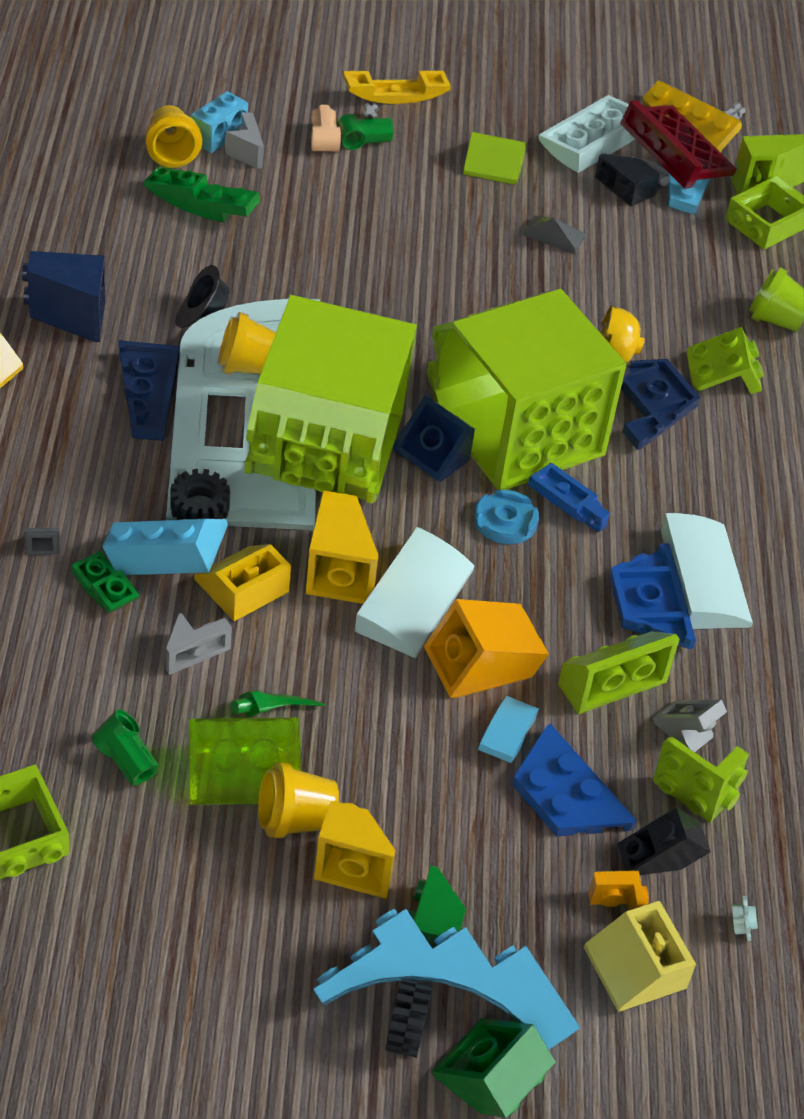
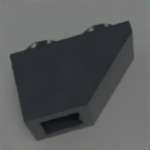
[595,154,660,206]
[617,807,711,875]

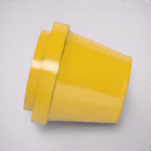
[145,106,202,168]
[218,312,276,375]
[258,762,339,838]

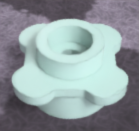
[732,895,758,941]

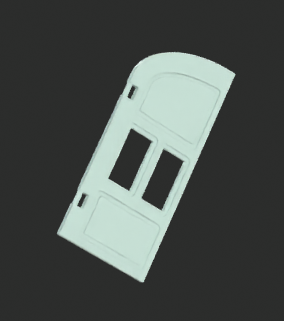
[166,299,320,530]

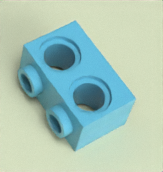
[191,91,248,153]

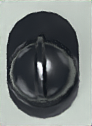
[175,265,230,328]

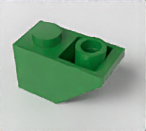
[409,866,466,949]

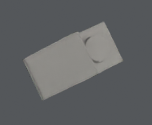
[225,112,264,169]
[166,613,232,675]
[652,699,727,752]

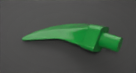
[230,690,325,717]

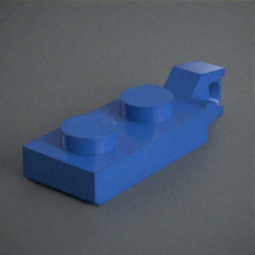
[528,463,610,532]

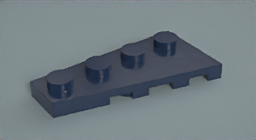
[118,340,180,441]

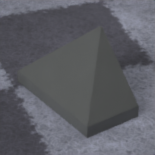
[523,215,586,254]

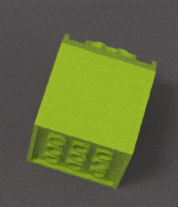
[427,288,627,490]
[244,295,417,504]

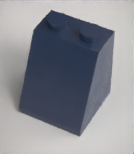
[22,251,106,342]

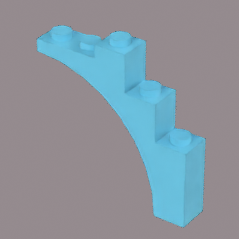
[314,909,580,1050]

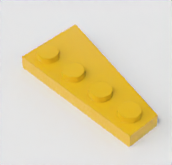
[642,80,742,152]

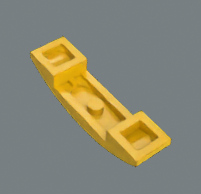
[343,71,451,104]

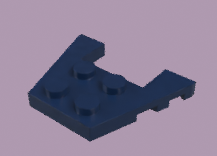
[621,359,700,450]

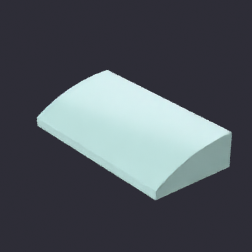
[538,95,635,173]
[661,513,753,629]
[355,527,474,658]

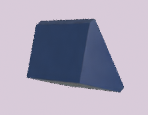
[393,395,475,482]

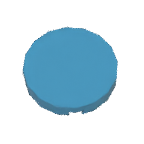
[474,490,539,545]

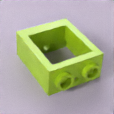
[725,176,804,250]
[0,764,70,879]

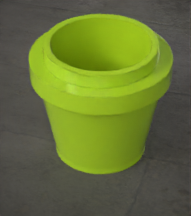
[749,267,804,333]

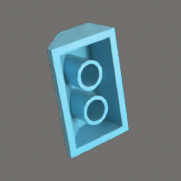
[102,519,228,575]

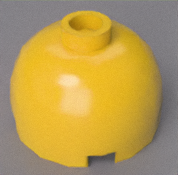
[600,306,645,363]

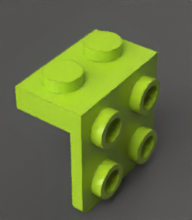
[686,327,764,395]
[653,737,749,823]

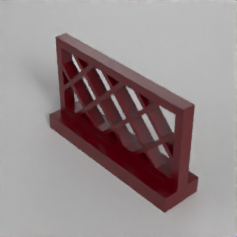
[620,100,737,189]

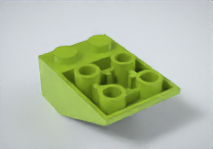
[731,134,804,195]

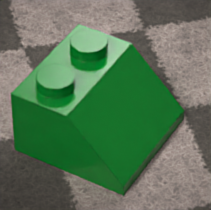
[431,1018,555,1118]

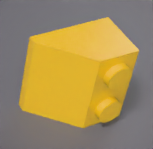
[314,800,395,899]

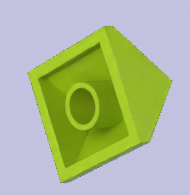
[463,132,526,185]

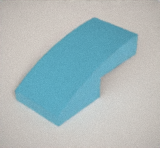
[478,696,539,763]

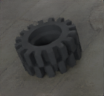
[170,468,230,520]
[385,978,433,1058]

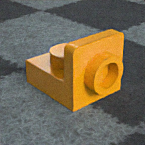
[588,871,649,911]

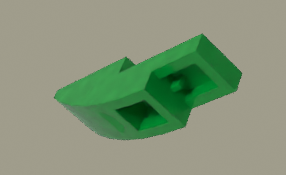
[143,167,260,223]

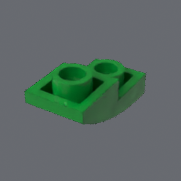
[70,550,139,613]

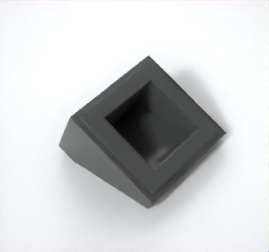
[24,528,60,555]

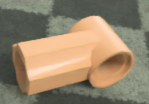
[311,105,341,152]

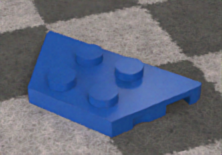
[609,543,696,649]
[512,724,637,836]

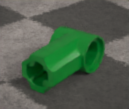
[337,114,394,150]
[91,709,159,786]

